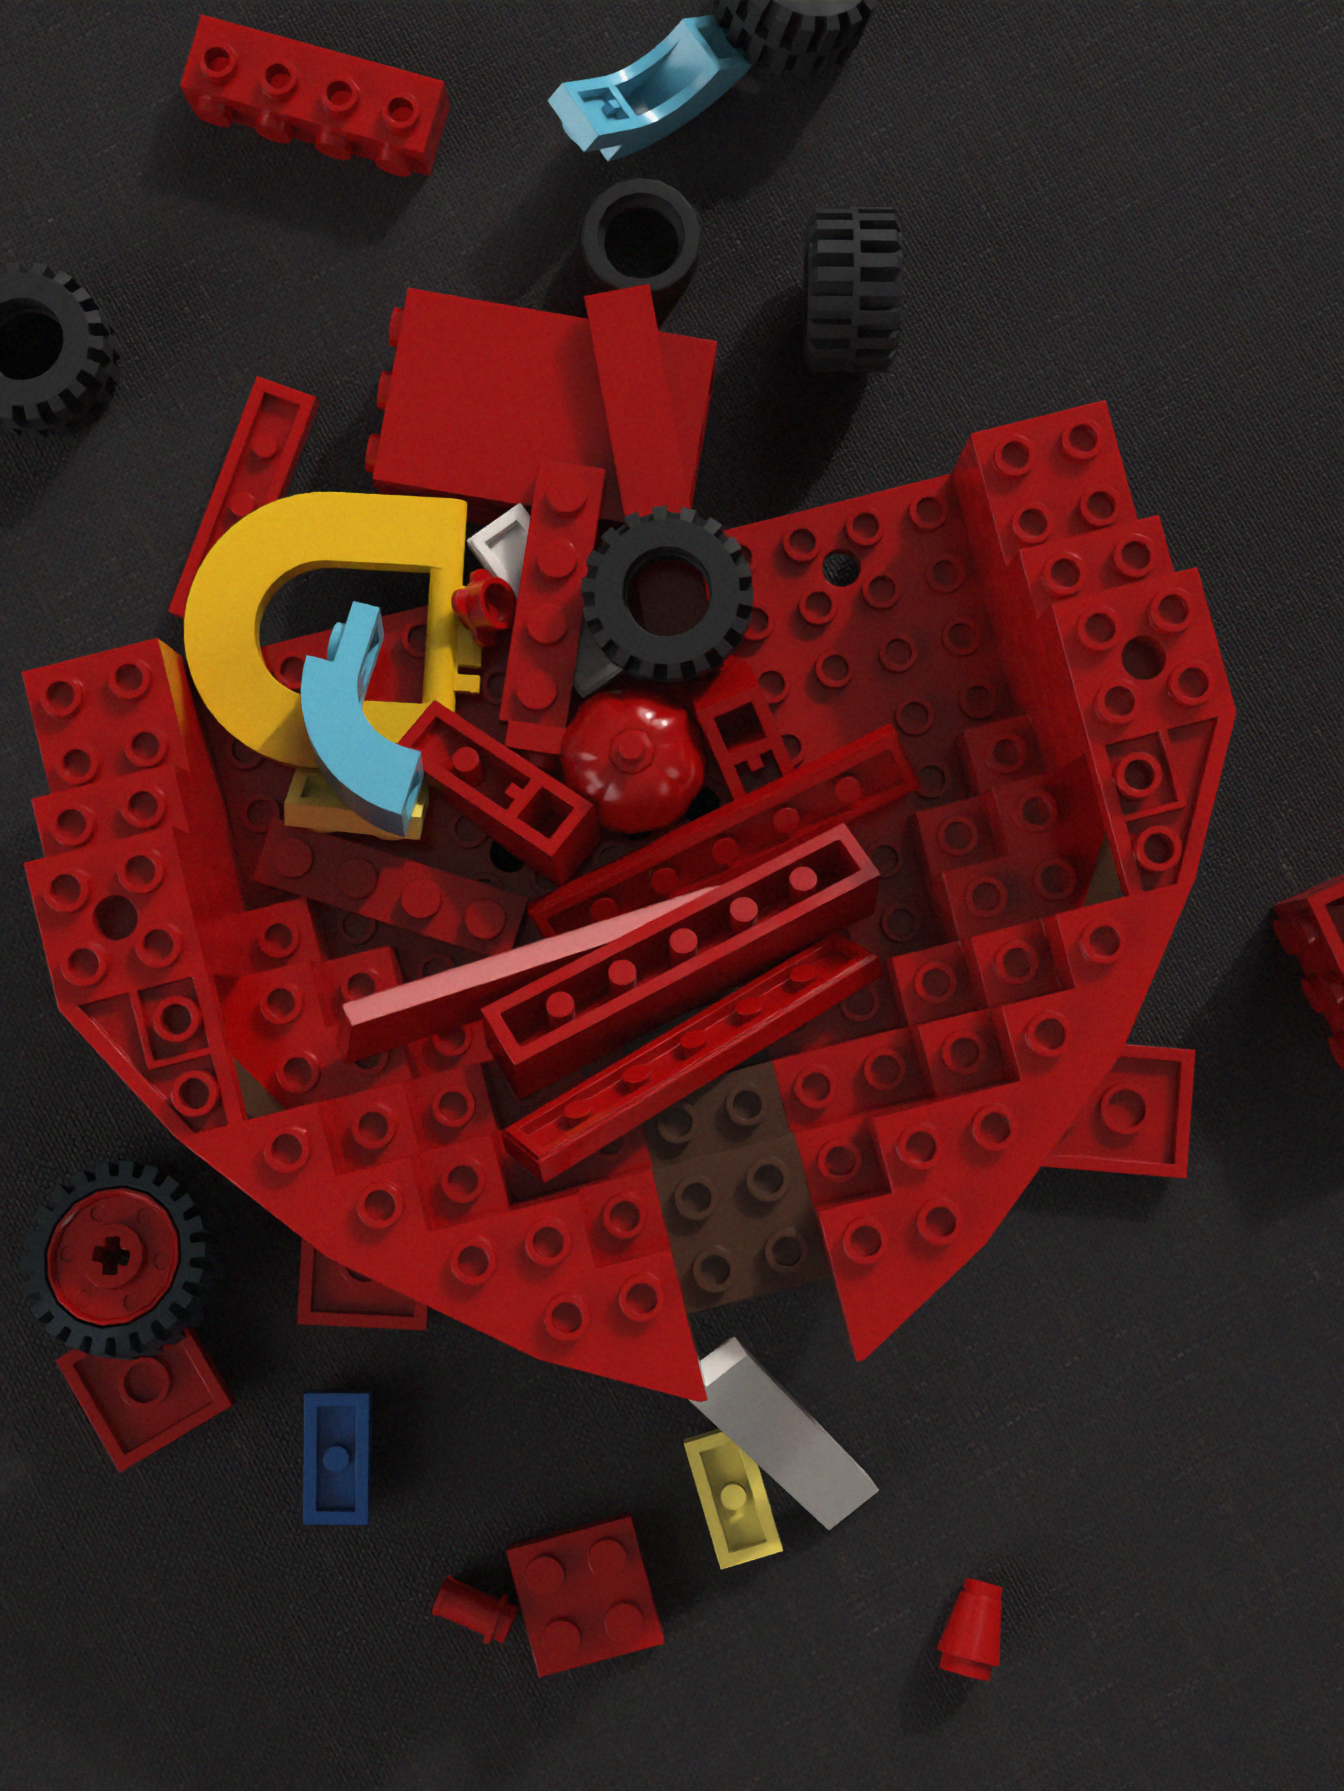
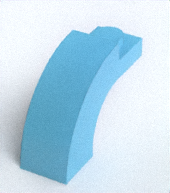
[548,15,754,161]
[301,601,424,838]

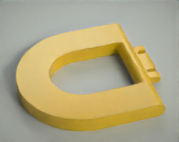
[184,492,483,770]

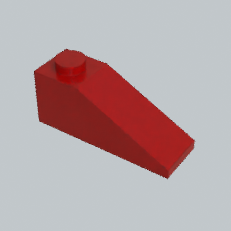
[685,661,795,800]
[397,700,602,887]

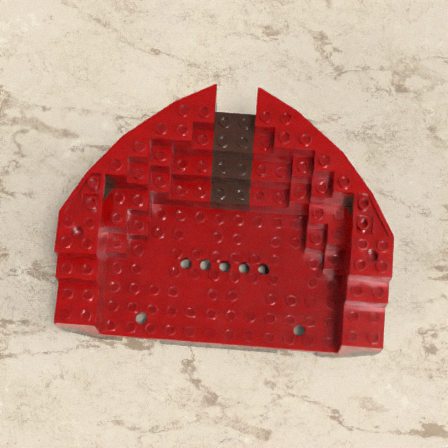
[21,400,1236,1402]

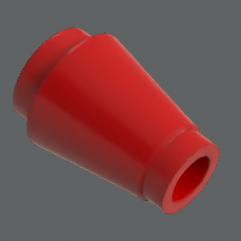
[936,1577,1003,1681]

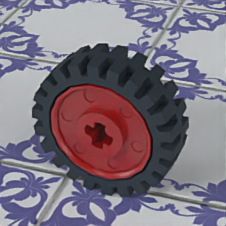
[20,1161,224,1360]

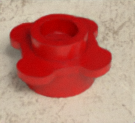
[451,569,517,648]

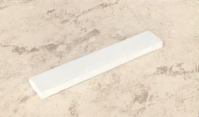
[689,1337,879,1530]

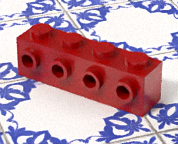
[180,14,450,177]

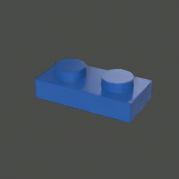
[303,1389,372,1525]

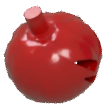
[559,686,709,835]

